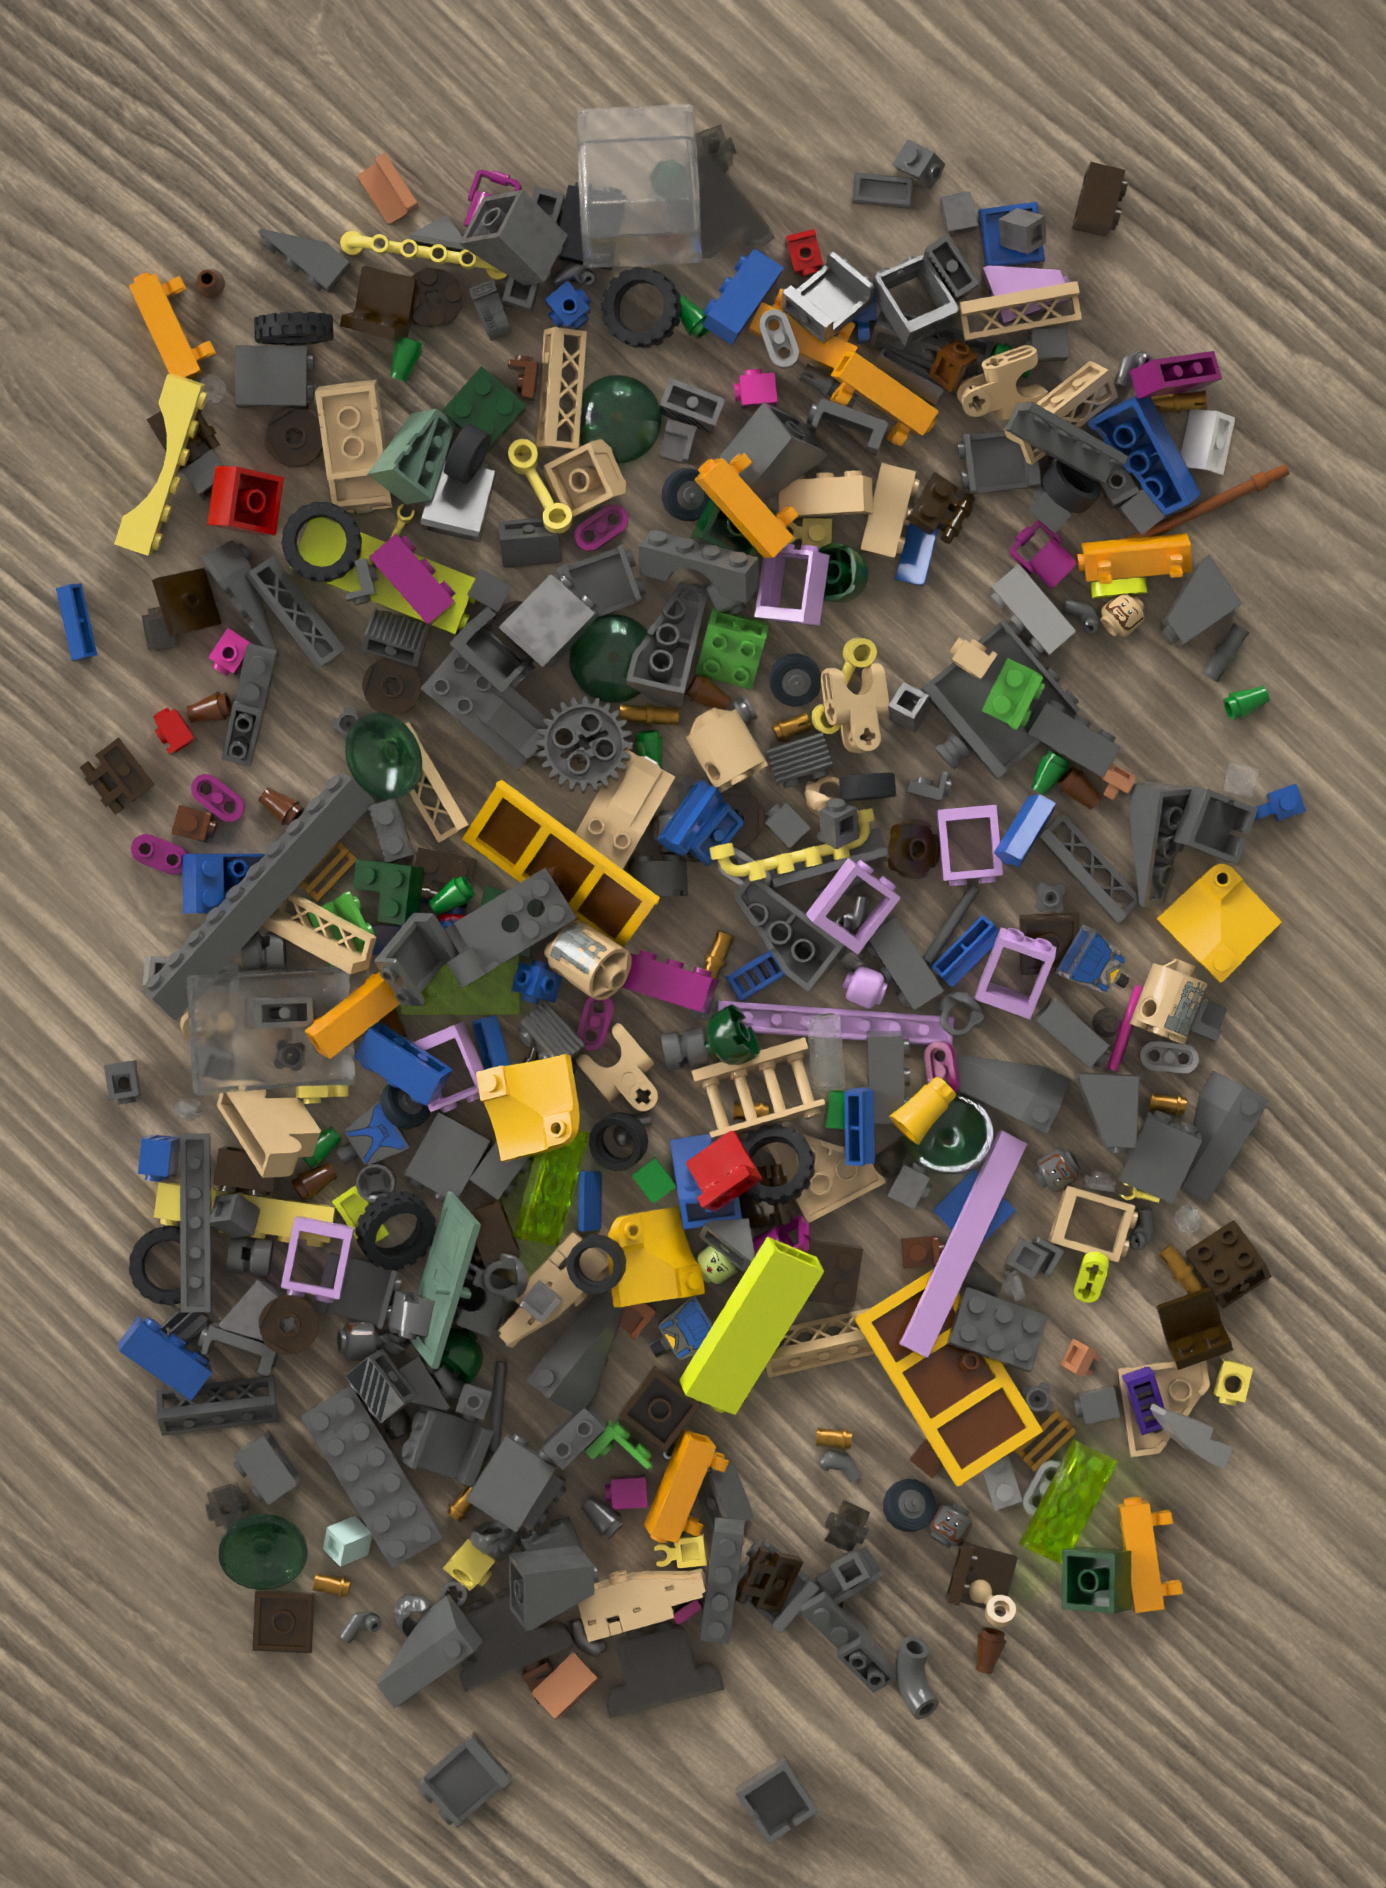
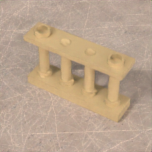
[692,1037,826,1143]

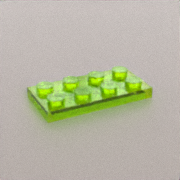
[401,955,520,1015]
[513,1129,590,1246]
[1019,1439,1119,1564]

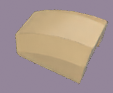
[543,439,626,518]

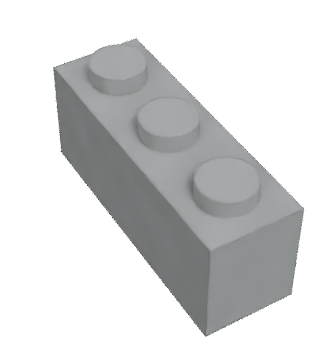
[990,564,1076,656]

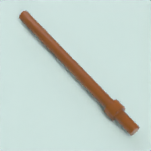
[1124,464,1289,539]

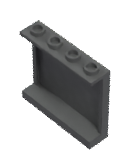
[921,619,1079,780]

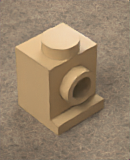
[949,637,998,680]

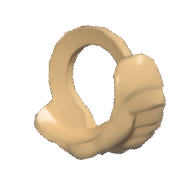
[804,776,841,819]

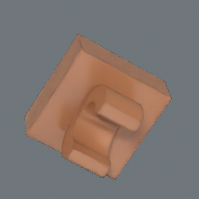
[1102,763,1136,800]
[1060,1338,1101,1377]

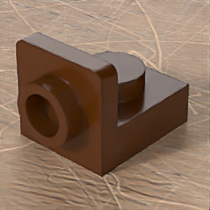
[929,340,978,393]
[508,355,539,401]
[171,805,217,843]
[901,1235,944,1268]
[909,1438,943,1479]
[521,1657,554,1704]

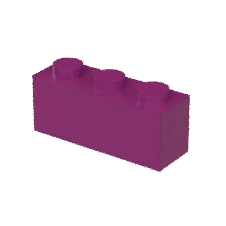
[1130,351,1222,399]
[369,534,456,626]
[622,950,719,1014]

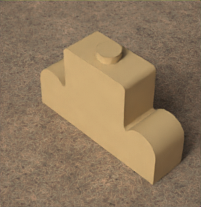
[217,1081,321,1178]

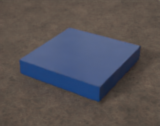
[978,202,1045,267]
[932,1168,1016,1246]

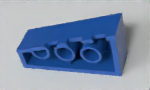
[1086,395,1201,515]

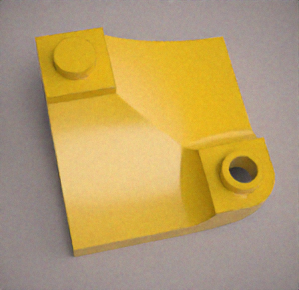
[1156,864,1282,983]
[476,1054,580,1162]
[607,1206,705,1307]

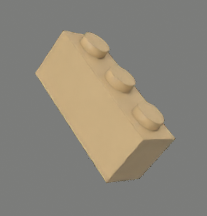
[859,463,920,560]
[779,471,873,518]

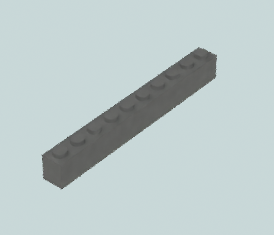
[142,772,375,1021]

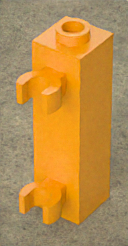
[129,272,216,380]
[748,289,858,372]
[830,351,939,447]
[694,453,799,558]
[1077,533,1192,584]
[304,972,401,1059]
[644,1429,729,1543]
[1117,1496,1183,1613]

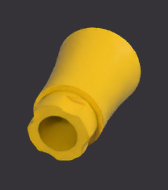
[889,1077,956,1145]

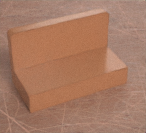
[358,153,418,225]
[532,1653,602,1719]

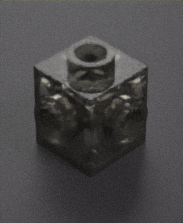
[691,124,736,175]
[205,1482,250,1530]
[824,1500,870,1552]

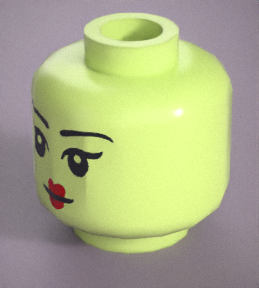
[697,1245,739,1284]

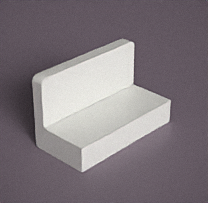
[1180,409,1235,475]

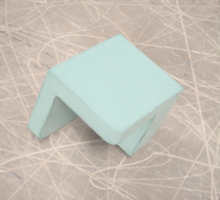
[323,1516,372,1567]

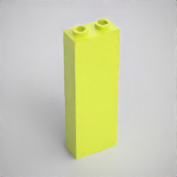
[290,517,476,636]
[679,1236,824,1415]

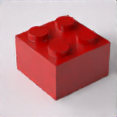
[207,466,284,536]

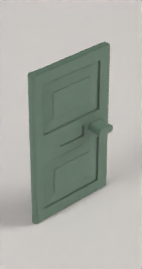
[409,1191,481,1369]

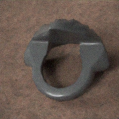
[937,991,984,1037]
[483,1253,529,1302]
[471,1521,519,1561]
[393,1594,433,1637]

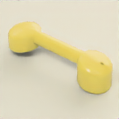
[508,439,573,534]
[811,637,877,734]

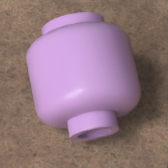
[842,965,888,1009]

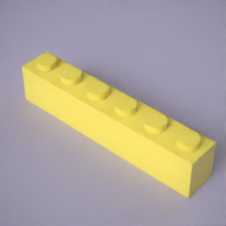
[154,1181,336,1247]

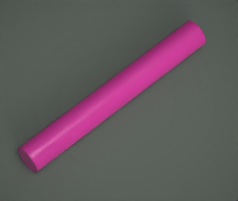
[1107,985,1143,1072]

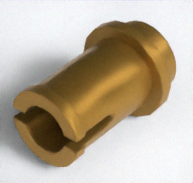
[772,712,812,742]
[1149,1092,1187,1117]
[733,1101,769,1121]
[816,1427,853,1451]
[447,1485,473,1523]
[312,1572,351,1599]

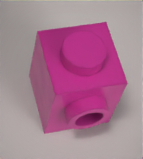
[734,369,777,408]
[208,628,252,676]

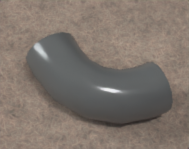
[896,1636,939,1720]

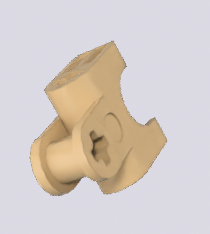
[956,345,1048,420]
[821,663,889,754]
[576,1022,658,1111]

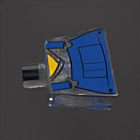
[1055,925,1130,994]

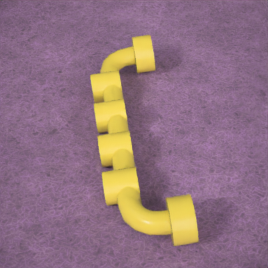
[340,231,508,281]
[709,808,875,881]

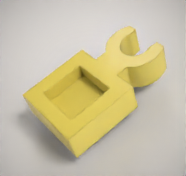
[785,518,832,549]
[296,1084,349,1104]
[654,1534,708,1568]

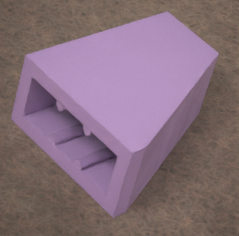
[981,265,1070,326]

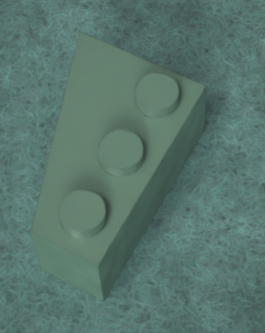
[368,408,456,505]

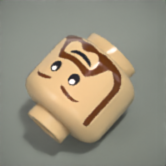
[1100,594,1145,637]

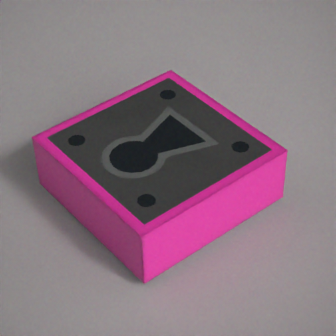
[673,1599,702,1624]

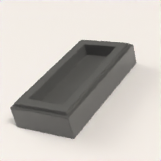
[852,172,914,209]

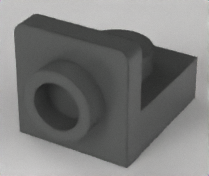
[906,771,952,802]

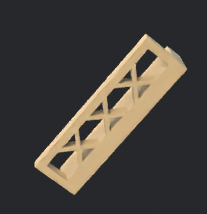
[958,281,1082,341]
[535,327,587,450]
[1004,361,1118,465]
[380,722,469,843]
[262,892,376,974]
[766,1308,875,1378]

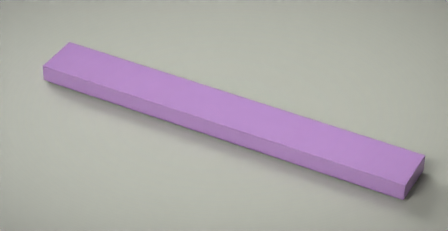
[718,1001,954,1045]
[899,1130,1027,1358]

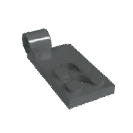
[445,867,577,988]

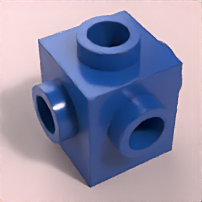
[545,281,591,330]
[511,960,562,1004]

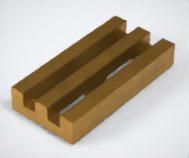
[299,841,358,902]
[1014,1409,1077,1472]

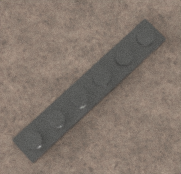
[180,1133,212,1313]

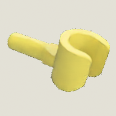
[390,504,415,538]
[1119,1183,1160,1203]

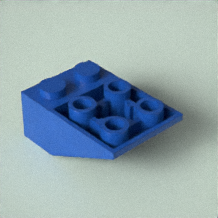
[182,854,265,914]
[670,1134,742,1229]

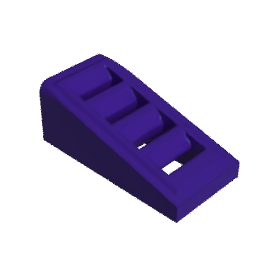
[1122,1367,1164,1435]

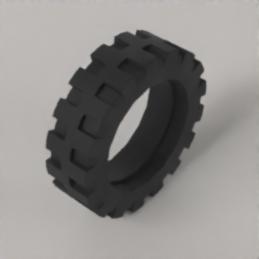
[601,267,682,348]
[254,312,334,345]
[281,502,362,582]
[741,1124,815,1206]
[355,1191,437,1270]
[129,1225,181,1305]

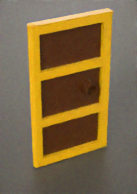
[462,779,660,948]
[854,1268,1043,1487]

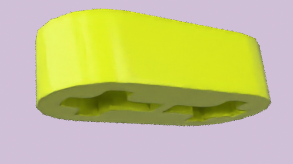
[1090,578,1148,599]
[1074,1251,1109,1303]

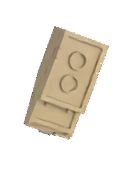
[315,379,393,514]
[575,750,676,870]
[498,1229,609,1348]
[578,1568,707,1642]

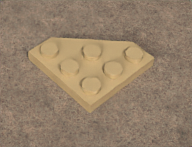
[767,1132,887,1223]
[1117,1361,1210,1457]

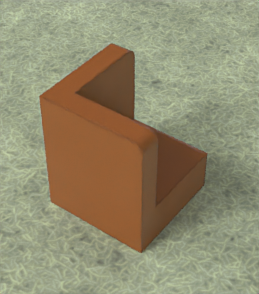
[619,1303,656,1340]

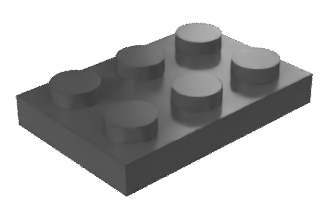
[947,1287,1048,1372]

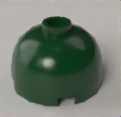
[818,543,869,603]
[704,1004,760,1065]
[439,1328,483,1384]

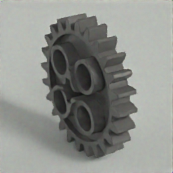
[536,696,633,794]

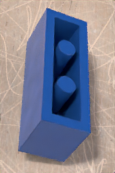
[703,248,784,345]
[354,1022,453,1106]
[138,1134,180,1182]
[117,1315,213,1400]

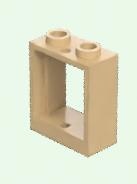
[1048,1185,1138,1263]

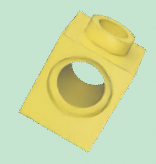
[1213,1359,1253,1406]
[443,1539,495,1591]

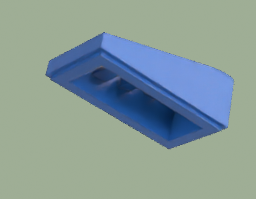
[726,951,786,1002]

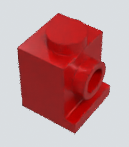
[785,229,823,277]
[153,707,197,755]

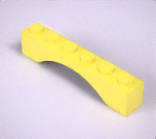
[114,374,208,556]

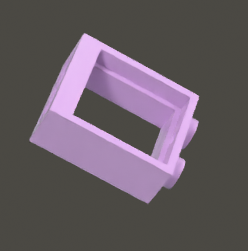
[755,544,830,626]
[936,805,1003,886]
[806,858,901,954]
[975,927,1056,1019]
[413,1021,484,1114]
[281,1216,355,1303]

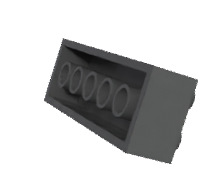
[300,1385,445,1569]

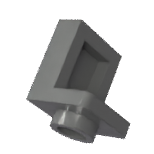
[892,140,945,189]
[345,558,379,605]
[456,1383,492,1422]

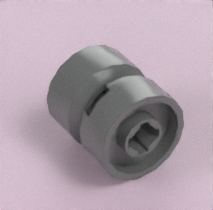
[241,932,286,971]
[661,1027,708,1071]
[356,1163,397,1202]
[226,1236,274,1278]

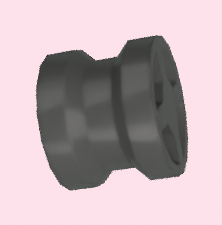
[934,733,971,770]

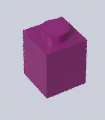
[605,1474,648,1509]

